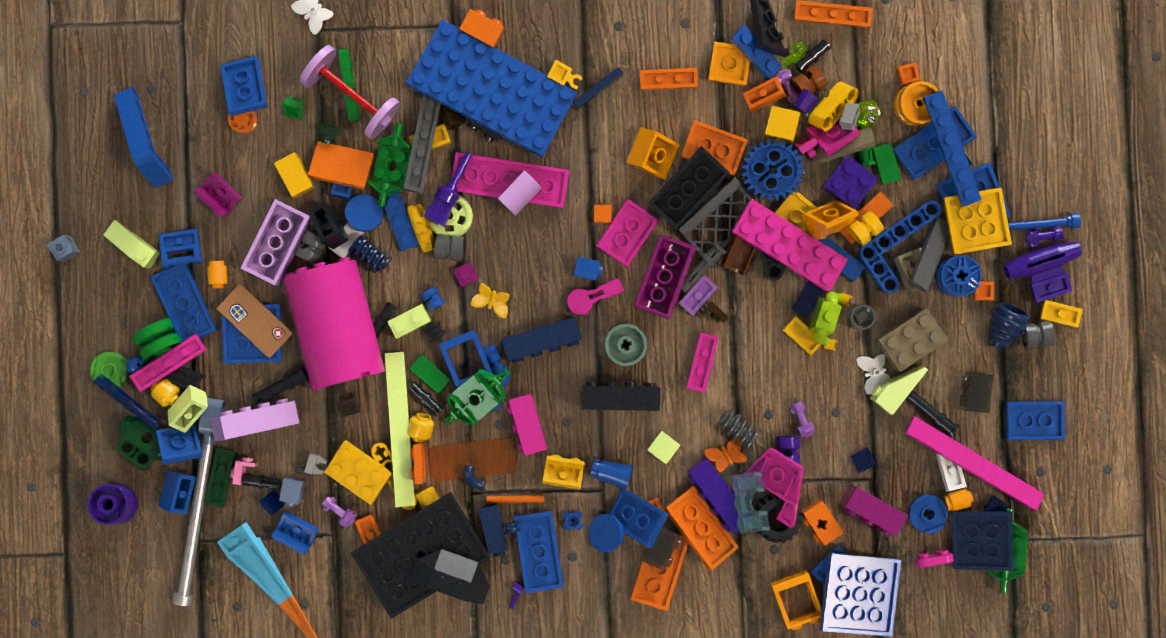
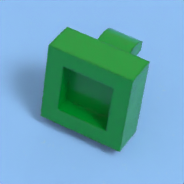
[283,95,304,120]

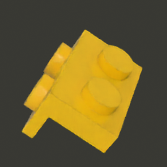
[542,455,585,490]

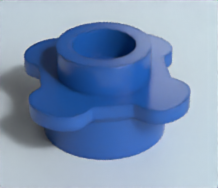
[563,511,583,530]

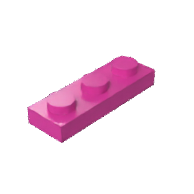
[686,332,719,393]

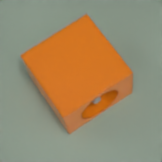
[594,205,611,223]

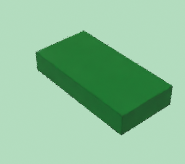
[872,143,901,185]
[409,354,451,394]

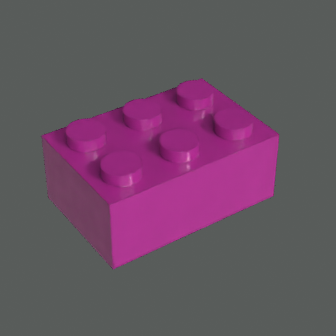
[840,483,908,537]

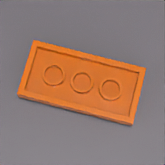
[664,486,739,571]
[630,528,689,611]

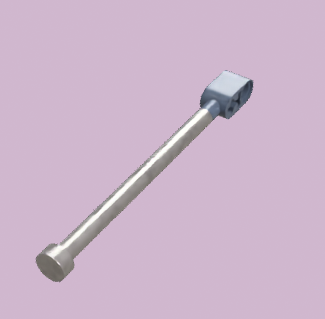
[172,398,225,606]

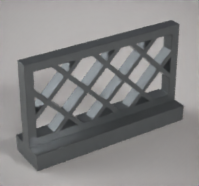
[677,177,754,257]

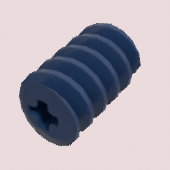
[348,234,392,274]

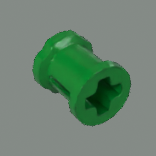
[857,146,876,167]

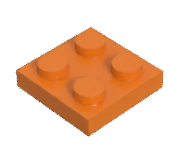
[410,442,426,484]

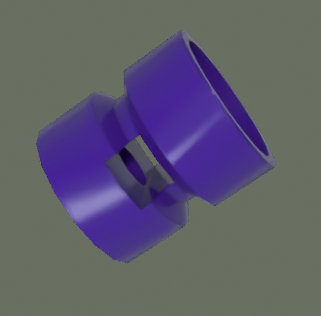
[775,436,800,464]

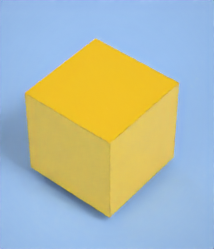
[765,106,800,145]

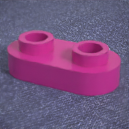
[914,549,954,568]

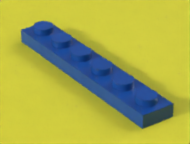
[923,90,982,207]

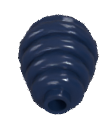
[988,302,1029,349]

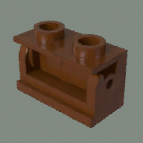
[719,234,758,276]

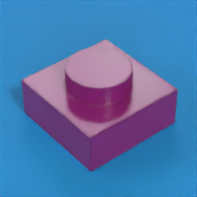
[453,262,478,287]

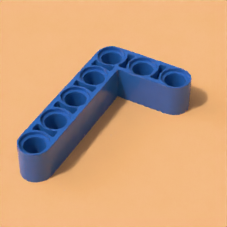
[114,87,173,188]
[857,201,941,294]

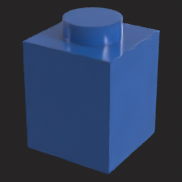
[574,257,603,281]

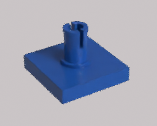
[156,424,202,464]

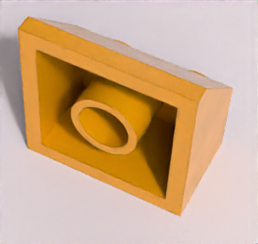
[626,127,680,180]
[804,200,859,240]

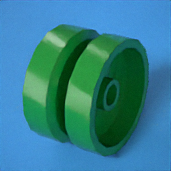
[131,318,182,361]

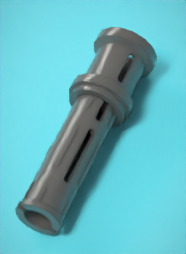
[681,241,728,293]

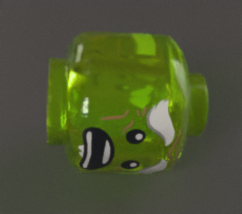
[856,99,882,129]

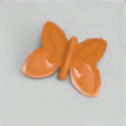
[704,438,747,473]

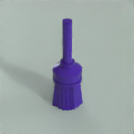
[423,152,472,227]

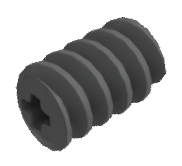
[715,409,758,450]

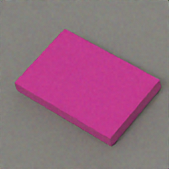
[596,199,659,267]

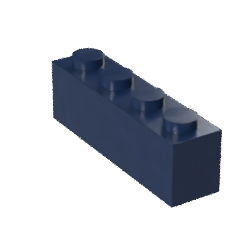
[502,317,582,363]

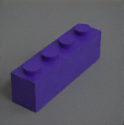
[687,457,753,534]

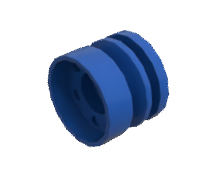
[934,256,982,297]

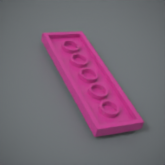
[452,152,569,208]
[731,199,848,293]

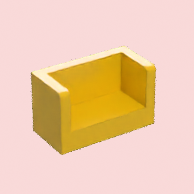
[274,152,315,199]

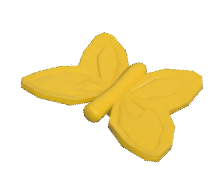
[470,283,510,318]

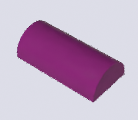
[634,234,697,320]

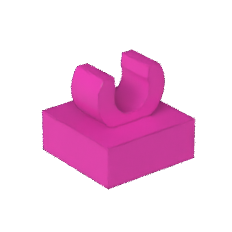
[793,134,818,159]

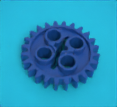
[742,139,804,202]

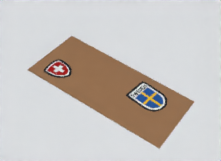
[216,284,293,358]

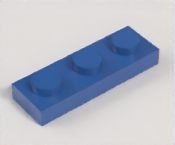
[730,25,782,80]
[385,193,420,252]

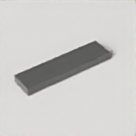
[909,217,949,292]

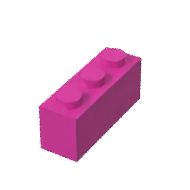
[507,393,547,456]

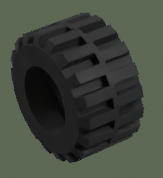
[752,494,803,543]

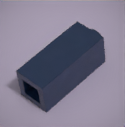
[479,503,509,556]

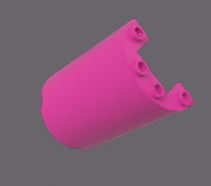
[283,257,385,391]

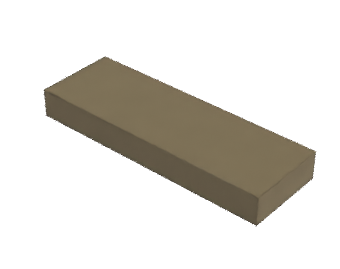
[815,127,876,164]

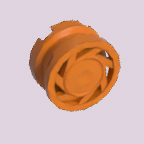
[228,111,258,134]

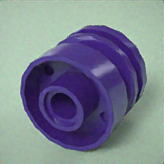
[88,484,138,525]

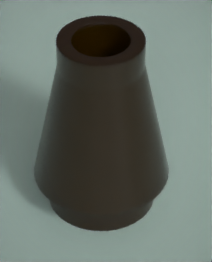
[440,104,462,130]

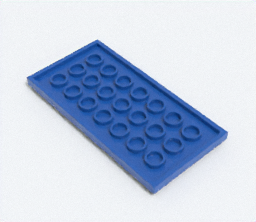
[406,19,577,158]

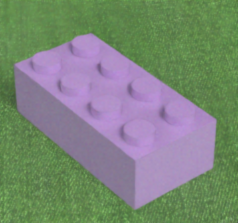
[241,199,312,286]

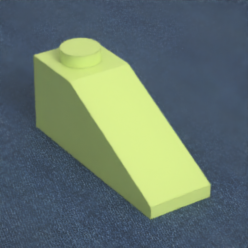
[103,220,161,269]
[869,365,928,415]

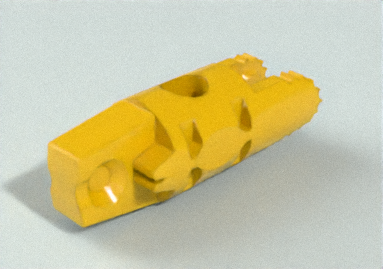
[407,204,435,253]

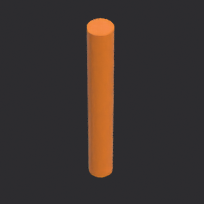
[486,495,544,503]

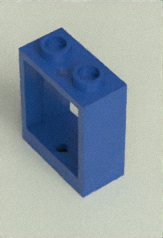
[439,330,492,387]

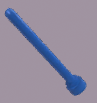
[1008,213,1081,231]

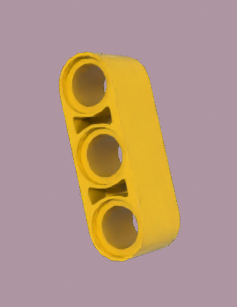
[808,81,858,131]

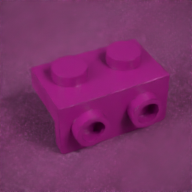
[194,172,242,218]

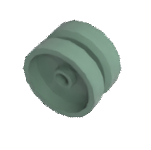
[605,324,647,366]

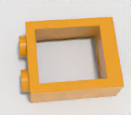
[770,570,822,631]

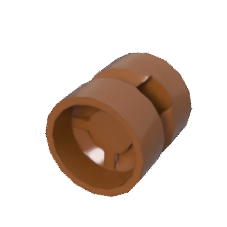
[791,64,828,95]

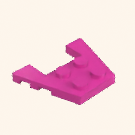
[730,448,804,528]

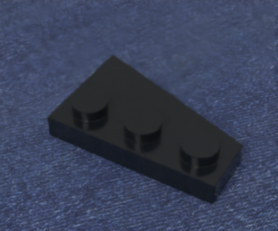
[750,0,790,58]

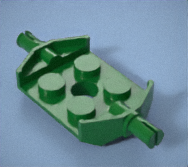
[367,123,412,207]
[443,368,510,425]
[985,508,1028,594]

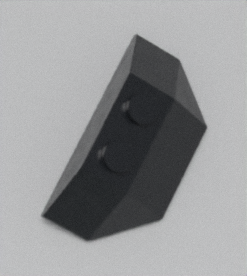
[410,549,490,604]

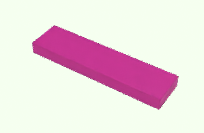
[129,334,207,392]

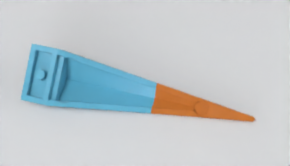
[217,522,318,638]

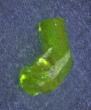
[782,41,807,66]

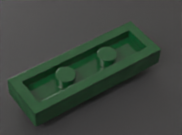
[204,447,237,508]

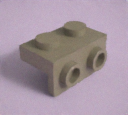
[893,247,936,294]

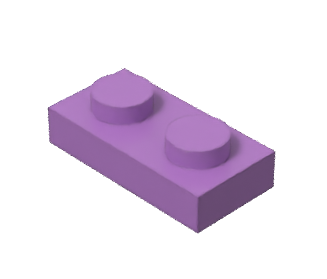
[678,275,718,316]

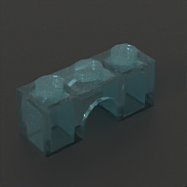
[732,472,770,534]

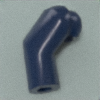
[462,465,485,491]

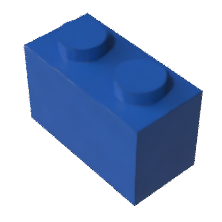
[158,469,196,514]

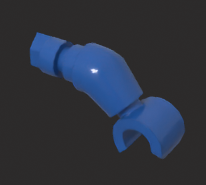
[483,344,510,412]

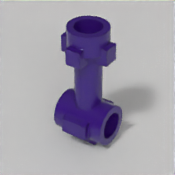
[1025,226,1063,247]

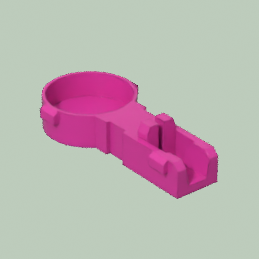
[567,278,624,316]

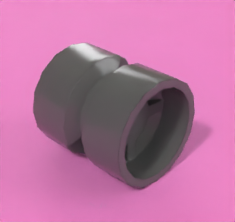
[294,230,326,264]
[434,234,464,261]
[846,304,876,330]
[1021,321,1055,349]

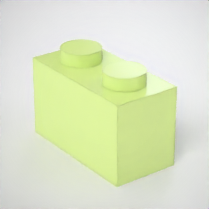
[387,304,433,339]
[168,385,208,433]

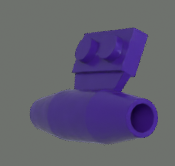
[1003,242,1082,303]

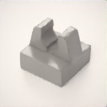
[304,453,328,475]

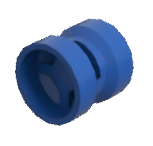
[419,286,445,312]

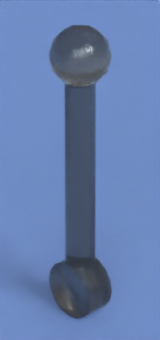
[802,89,830,121]

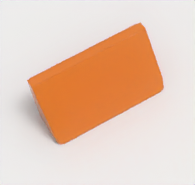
[742,76,787,113]

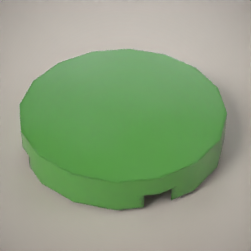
[90,352,129,390]

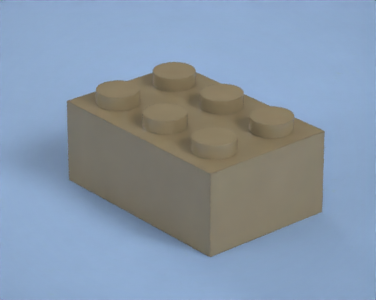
[875,308,948,372]

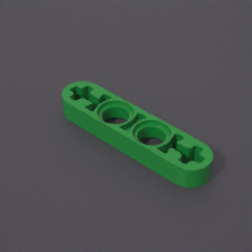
[338,48,360,123]

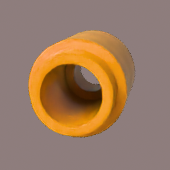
[207,261,228,289]
[943,488,973,512]

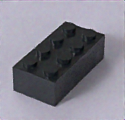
[648,145,730,230]
[582,381,660,411]

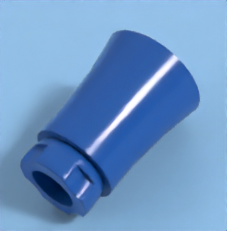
[590,459,633,491]

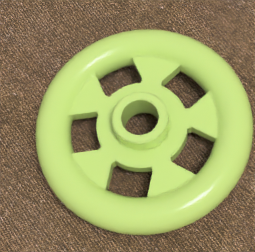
[428,195,473,239]

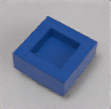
[330,183,353,201]

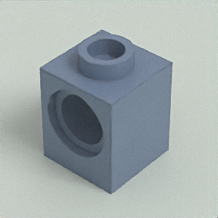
[47,235,81,262]
[279,476,306,507]

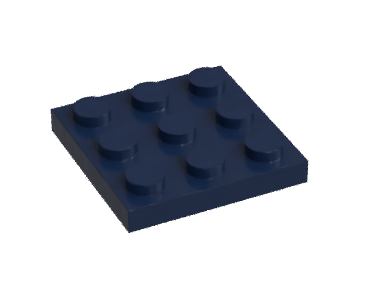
[952,511,1014,571]

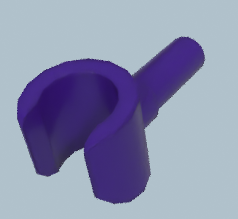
[509,581,524,609]

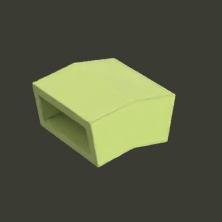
[648,431,680,464]

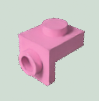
[230,457,258,485]

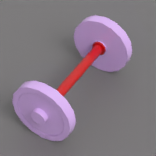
[299,45,401,140]

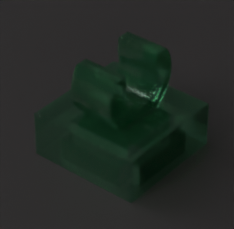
[318,123,342,144]

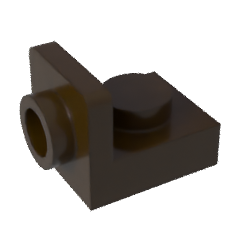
[698,301,729,323]

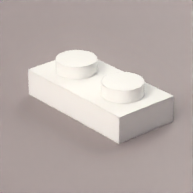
[936,454,967,492]

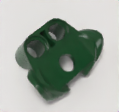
[118,416,162,471]

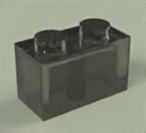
[960,372,993,413]
[642,526,682,571]

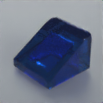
[260,491,285,515]

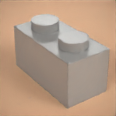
[839,103,860,131]

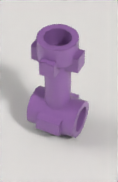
[774,69,800,106]
[790,401,816,438]
[321,496,357,528]

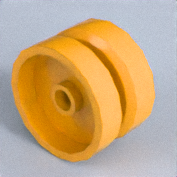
[893,81,939,126]

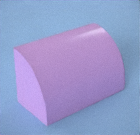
[498,170,542,216]

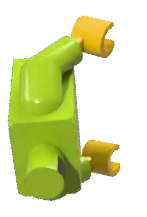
[808,292,853,351]

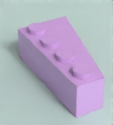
[210,398,299,441]

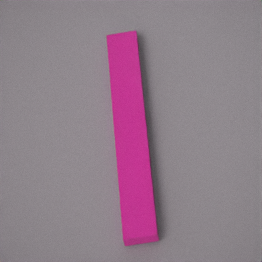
[904,416,1044,511]

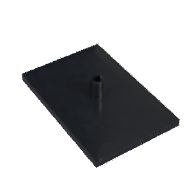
[351,492,491,619]

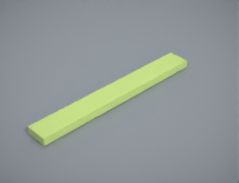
[385,352,415,507]

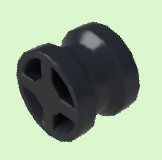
[423,320,447,343]

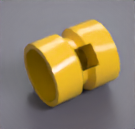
[847,210,885,246]

